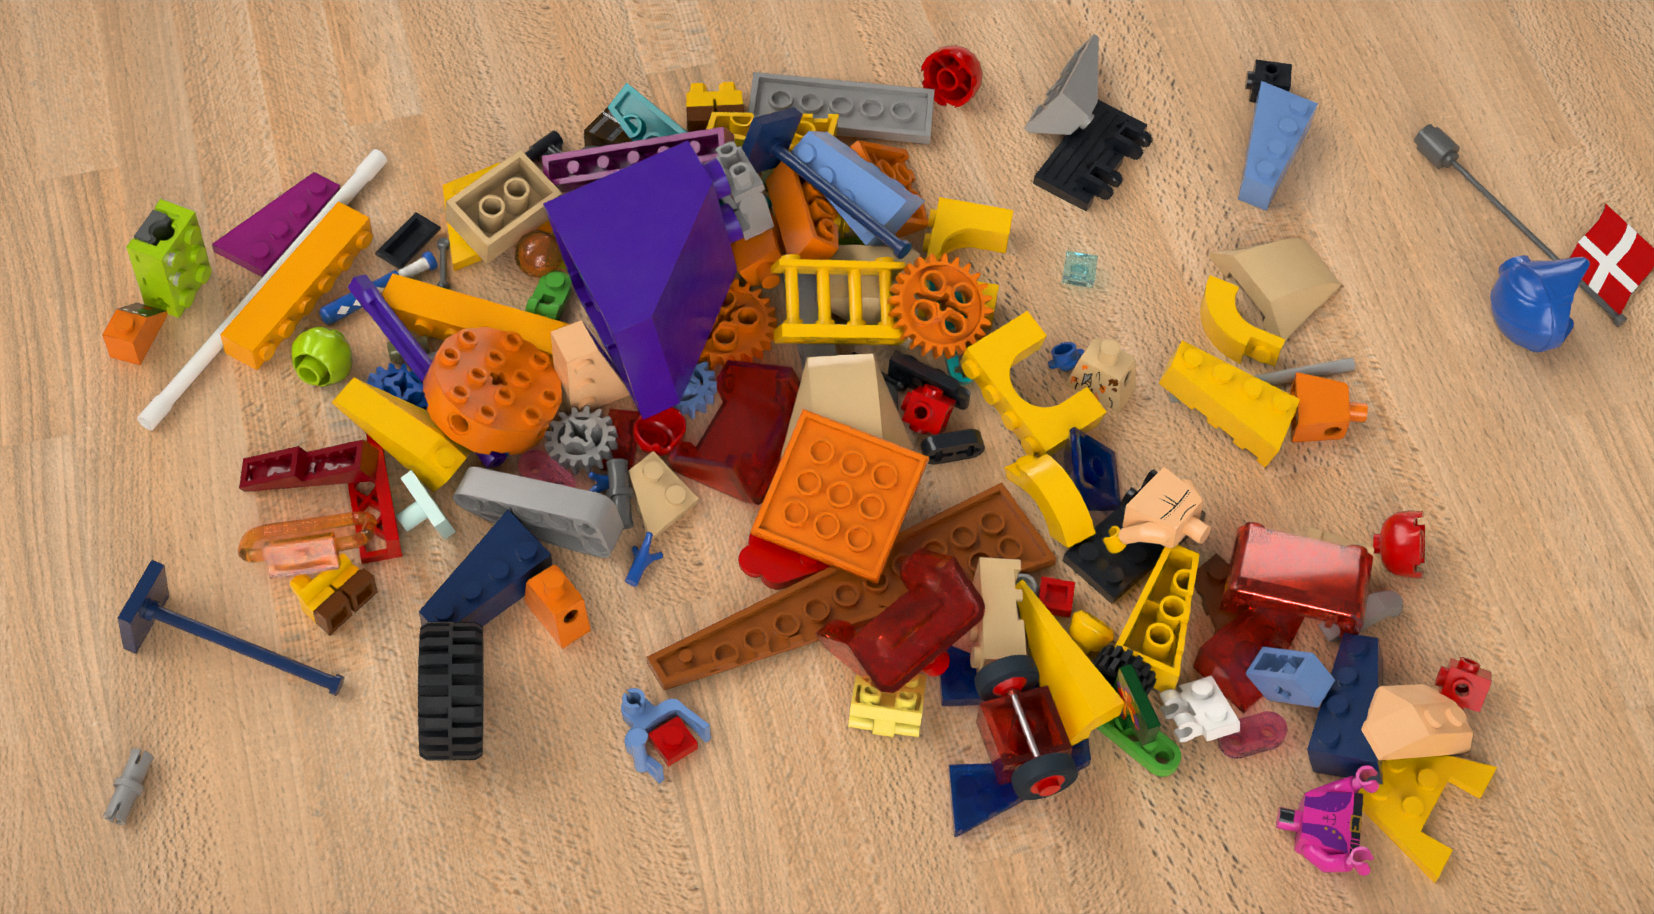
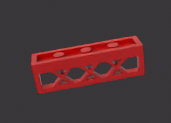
[347,434,403,564]

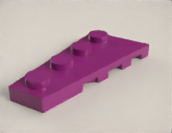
[212,172,340,277]

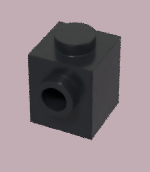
[1245,59,1292,103]

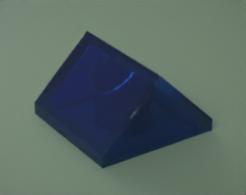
[1064,427,1121,511]

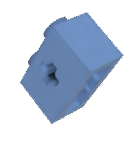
[1245,647,1335,708]

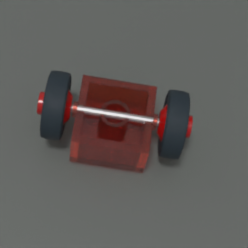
[974,655,1078,800]

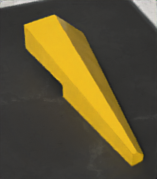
[1015,580,1125,752]

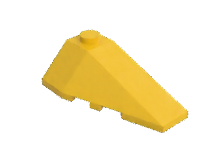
[331,377,471,492]

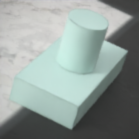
[396,470,456,539]

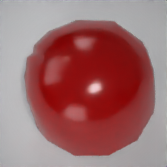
[633,407,686,456]

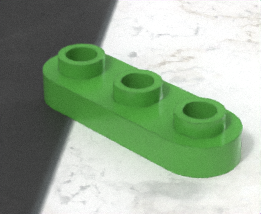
[1096,717,1181,777]

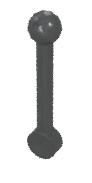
[437,237,450,289]

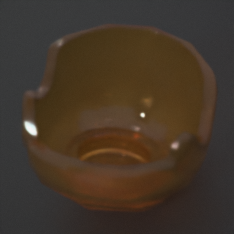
[515,230,562,278]

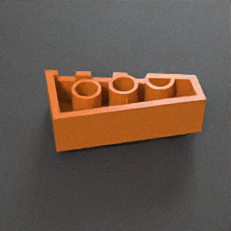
[765,161,839,275]

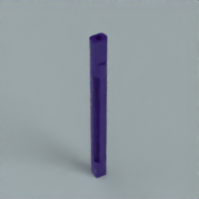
[347,274,507,469]

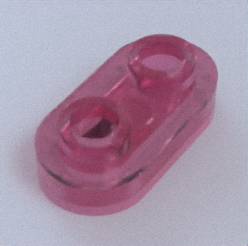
[518,450,576,488]
[1217,711,1288,759]

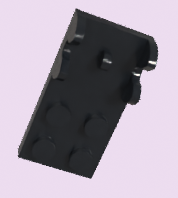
[1062,469,1206,604]

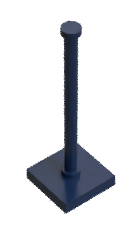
[742,107,912,259]
[117,560,345,696]

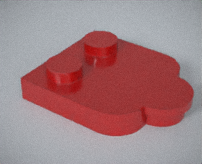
[738,533,830,590]

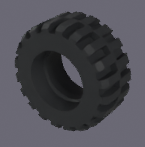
[418,622,484,761]

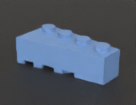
[1238,81,1318,211]
[791,131,925,246]

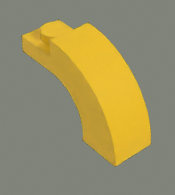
[1200,275,1286,367]
[1004,454,1096,548]

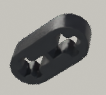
[920,429,985,465]

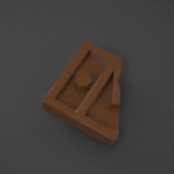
[1194,553,1266,642]

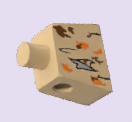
[1066,338,1136,413]

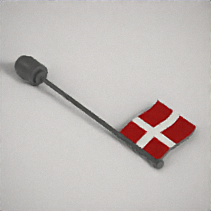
[1414,124,1654,327]

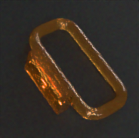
[237,511,377,579]

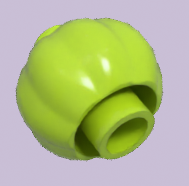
[291,327,353,387]

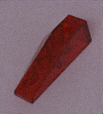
[1193,584,1311,714]

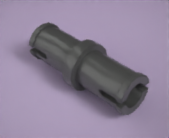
[606,459,633,530]

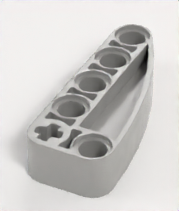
[453,467,624,558]

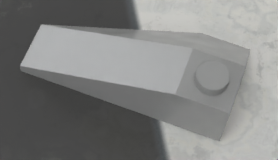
[1024,34,1099,135]

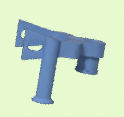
[621,688,711,784]

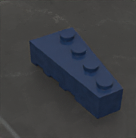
[419,510,552,626]
[1307,633,1383,785]

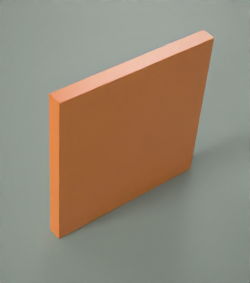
[750,409,929,584]

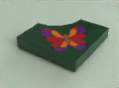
[1113,664,1161,745]

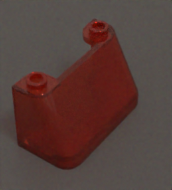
[667,360,800,505]
[1219,522,1373,637]
[815,548,985,693]

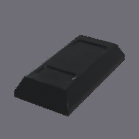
[375,212,441,270]

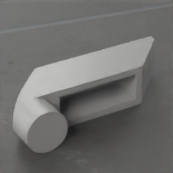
[1318,590,1403,642]

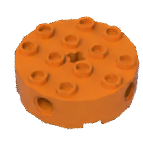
[423,327,562,456]

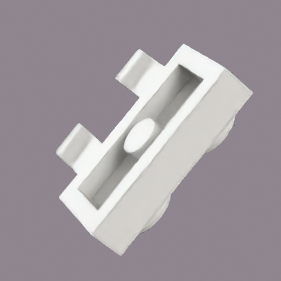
[1160,675,1240,742]

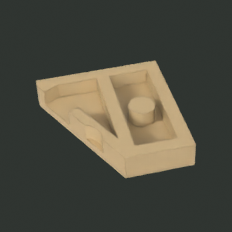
[628,451,699,541]

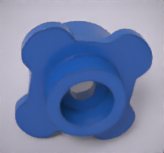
[1048,342,1084,371]

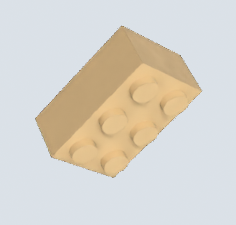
[446,149,562,264]

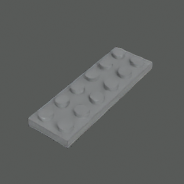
[748,72,935,144]

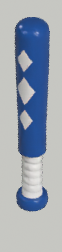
[319,251,438,325]

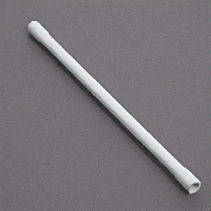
[137,149,388,431]

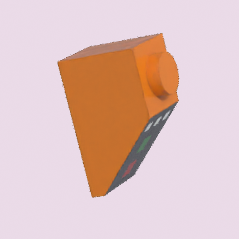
[102,303,168,365]

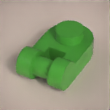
[525,270,572,321]

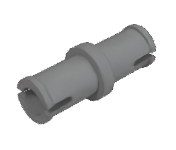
[103,748,154,825]

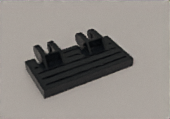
[1033,100,1153,211]

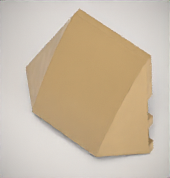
[1209,238,1341,344]
[816,245,920,352]
[780,354,914,458]

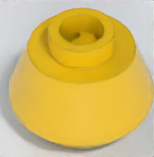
[1069,610,1114,655]

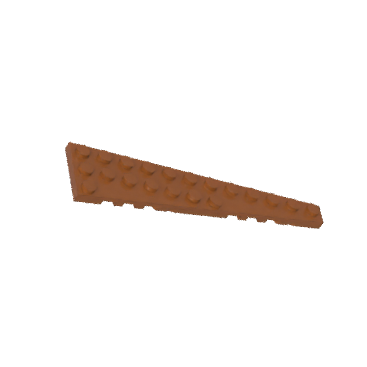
[647,482,1057,691]

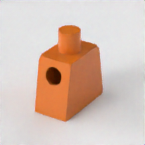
[731,213,787,289]
[1290,372,1368,442]
[524,565,591,649]

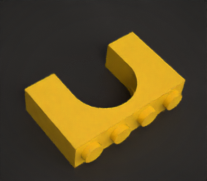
[917,197,1014,329]
[960,311,1107,458]

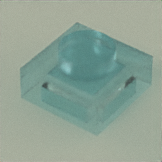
[1062,251,1098,288]

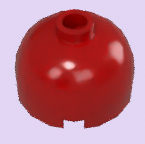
[921,45,983,108]
[1373,510,1425,579]

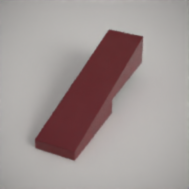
[239,439,379,492]

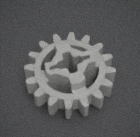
[544,406,618,475]

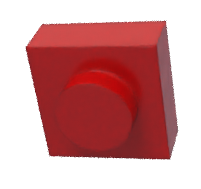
[1038,576,1075,618]
[648,716,698,767]

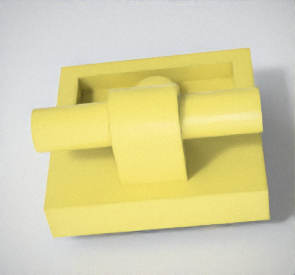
[848,665,927,737]

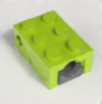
[126,199,212,318]

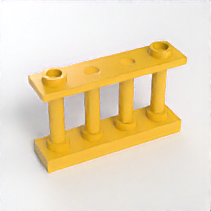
[771,254,909,346]

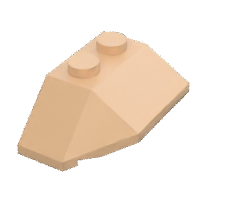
[1361,684,1473,760]

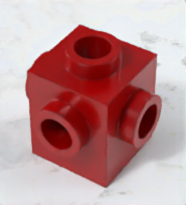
[901,384,956,435]
[1434,657,1492,713]

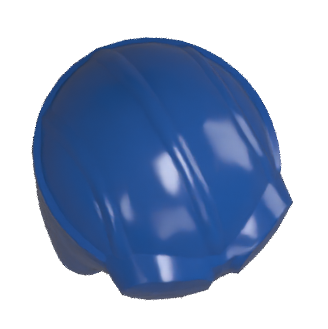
[1490,255,1590,353]

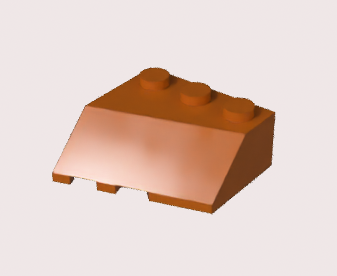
[849,140,928,238]

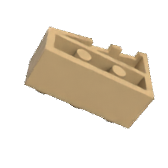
[963,557,1026,673]

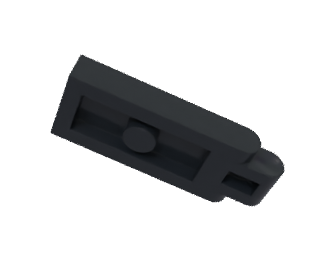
[888,350,971,410]

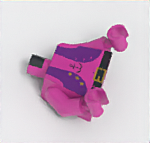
[1276,765,1379,876]

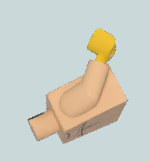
[1103,467,1211,553]

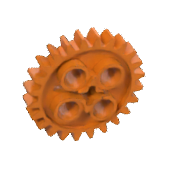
[887,253,993,359]
[698,278,777,372]

